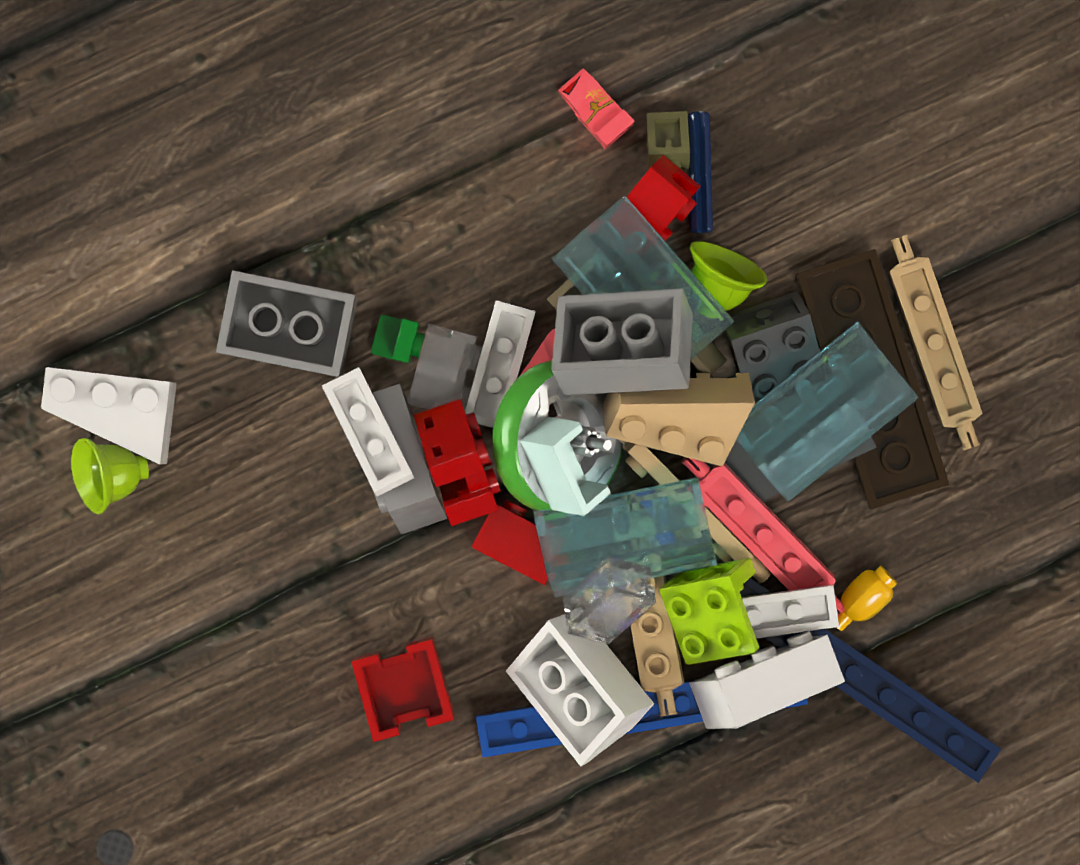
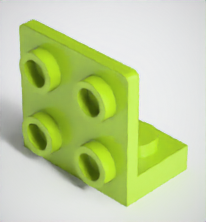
[659,557,759,665]

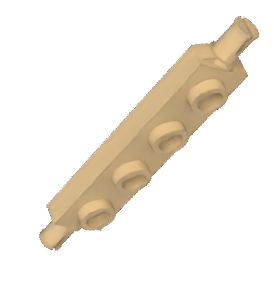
[888,235,983,450]
[619,440,771,584]
[613,494,684,717]

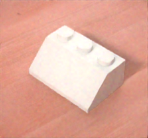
[506,609,654,766]

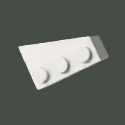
[41,367,177,465]
[689,631,845,729]

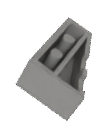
[372,383,448,534]

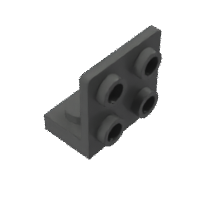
[720,291,827,407]

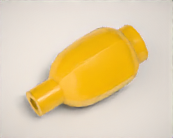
[836,566,897,632]

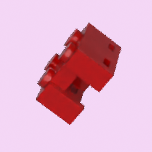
[414,399,501,526]
[351,636,455,742]

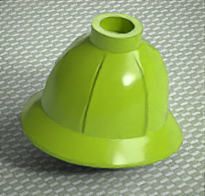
[690,241,767,319]
[71,438,149,514]

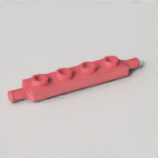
[681,457,845,616]

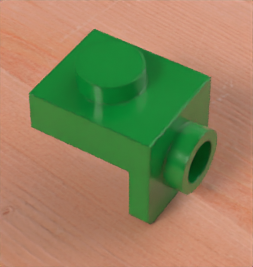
[371,315,426,364]

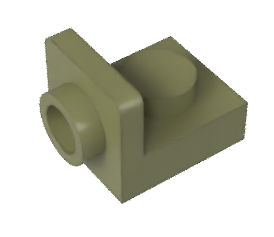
[646,111,690,175]

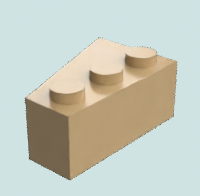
[602,373,755,466]

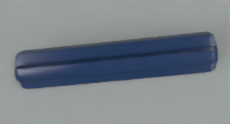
[688,111,713,234]

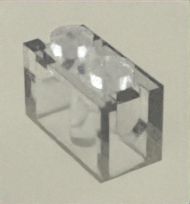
[407,324,483,410]
[563,556,656,644]

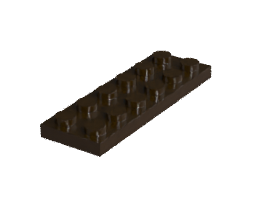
[795,249,950,509]

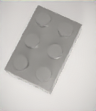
[216,271,358,377]
[552,289,693,395]

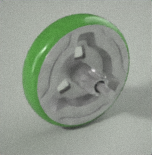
[492,360,623,514]

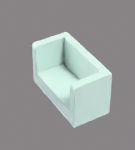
[520,417,611,516]

